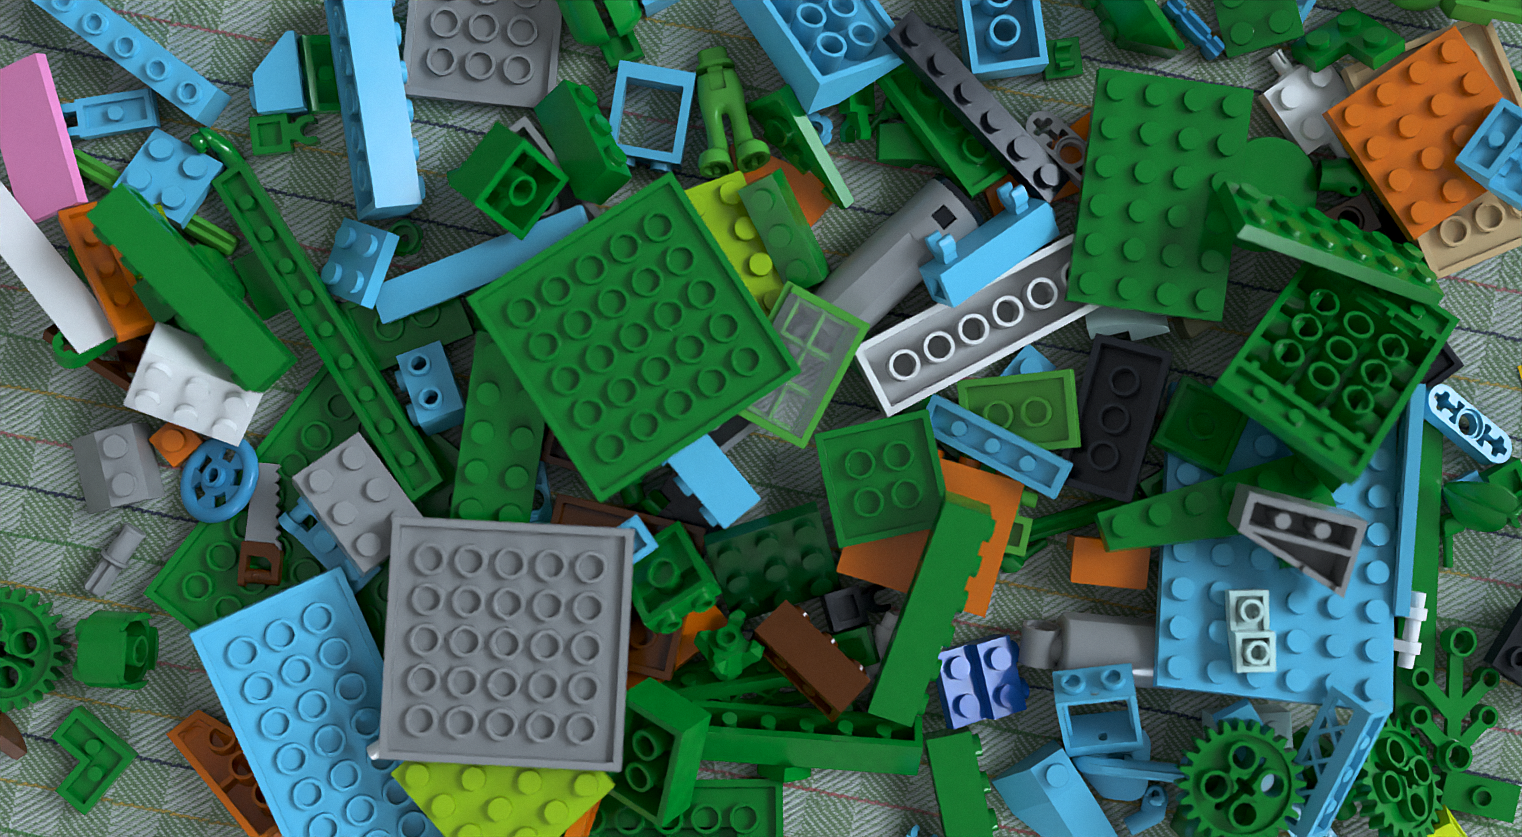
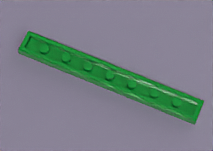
[1390,421,1443,724]

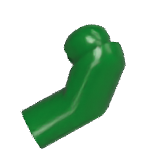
[189,127,246,169]

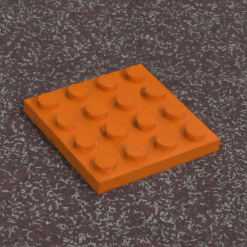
[1322,26,1504,242]

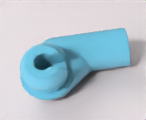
[1123,784,1169,836]

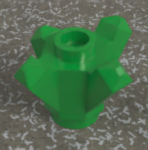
[693,609,765,681]

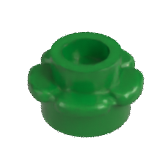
[388,219,424,256]

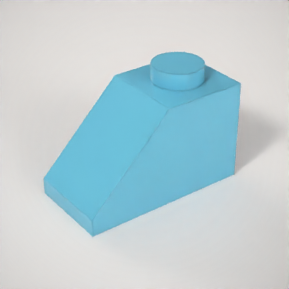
[249,30,309,117]

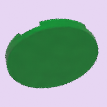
[1233,136,1318,252]

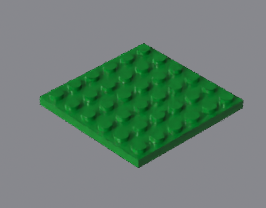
[466,171,802,504]

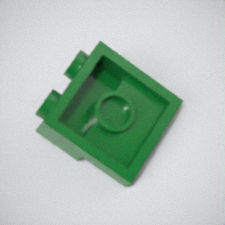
[631,520,722,634]

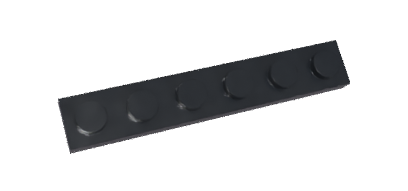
[882,10,1071,204]

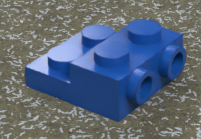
[936,634,1030,729]

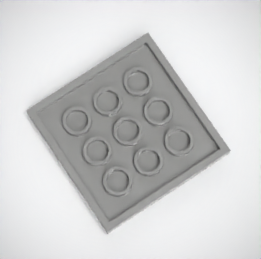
[403,0,563,110]

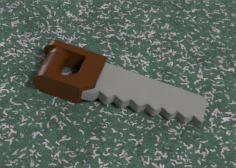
[237,463,284,587]

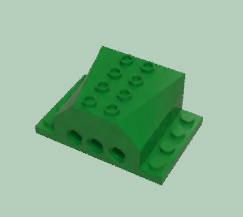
[1211,261,1460,494]

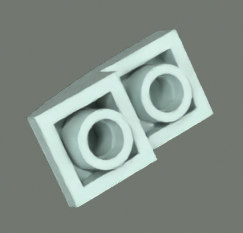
[1085,306,1170,341]
[1225,589,1276,673]

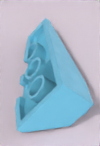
[991,739,1118,837]

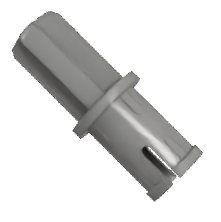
[84,522,146,596]

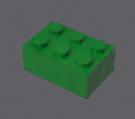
[605,677,712,828]

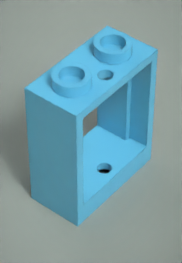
[609,60,697,174]
[1052,663,1144,757]

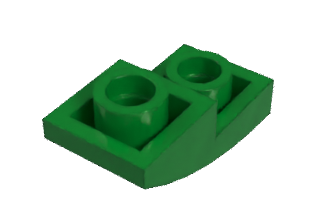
[876,123,941,169]

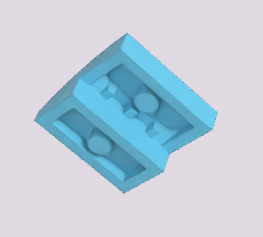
[1454,97,1522,211]

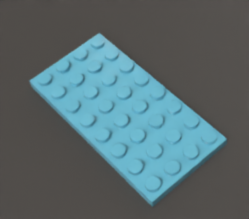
[189,565,444,837]

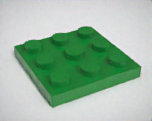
[814,409,946,548]

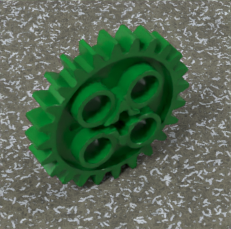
[0,586,72,713]
[1351,716,1443,837]
[1173,717,1307,837]

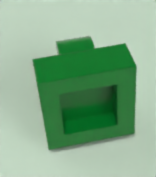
[1042,36,1084,82]

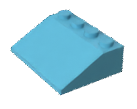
[730,0,904,114]

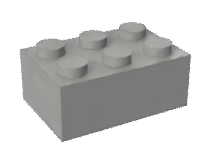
[292,432,422,578]

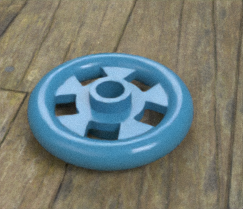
[180,438,259,523]

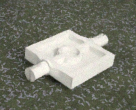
[1258,49,1350,158]

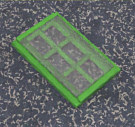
[738,280,871,449]

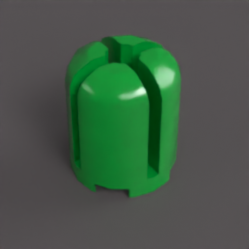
[556,0,642,46]

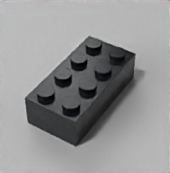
[1061,333,1174,503]

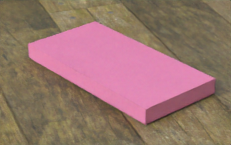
[0,53,88,224]

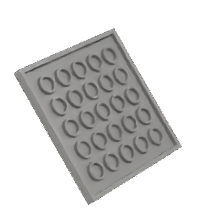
[378,516,635,772]

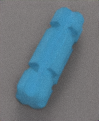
[1161,0,1225,60]

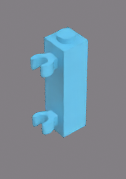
[919,182,1060,308]

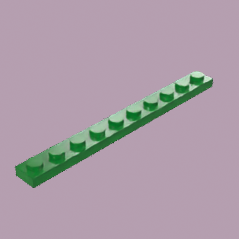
[211,160,448,502]

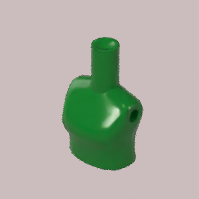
[1316,157,1374,198]

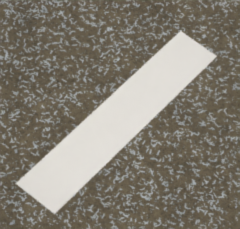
[0,181,115,354]

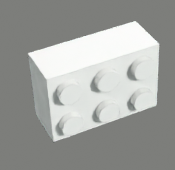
[123,321,263,447]

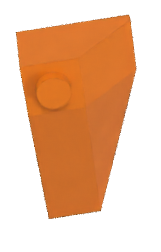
[166,709,282,837]

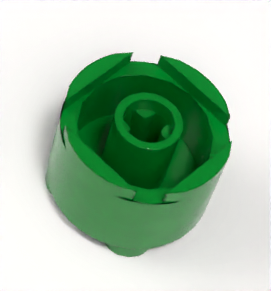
[72,610,159,690]

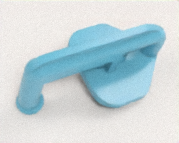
[1071,728,1207,801]

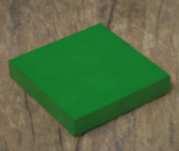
[1150,374,1250,477]

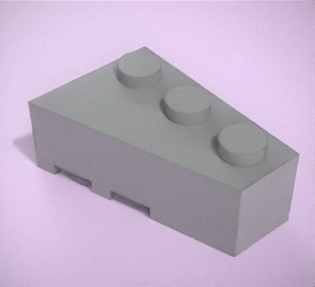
[1227,483,1368,598]

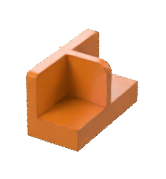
[1066,534,1151,590]

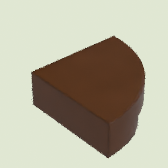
[0,710,27,761]

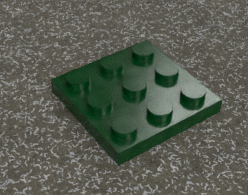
[703,500,842,620]

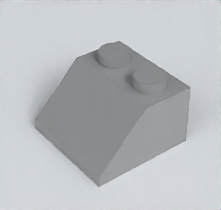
[71,423,165,514]

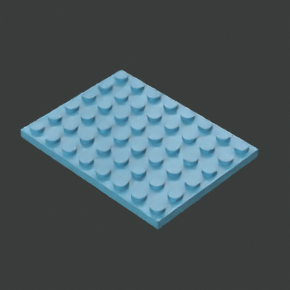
[1153,382,1397,713]

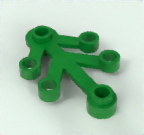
[1403,625,1500,774]

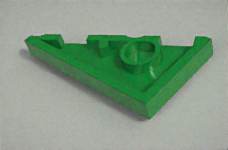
[746,84,855,210]

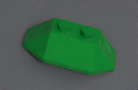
[1081,0,1186,59]

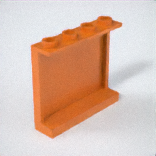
[836,449,1025,618]

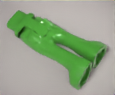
[695,46,771,178]

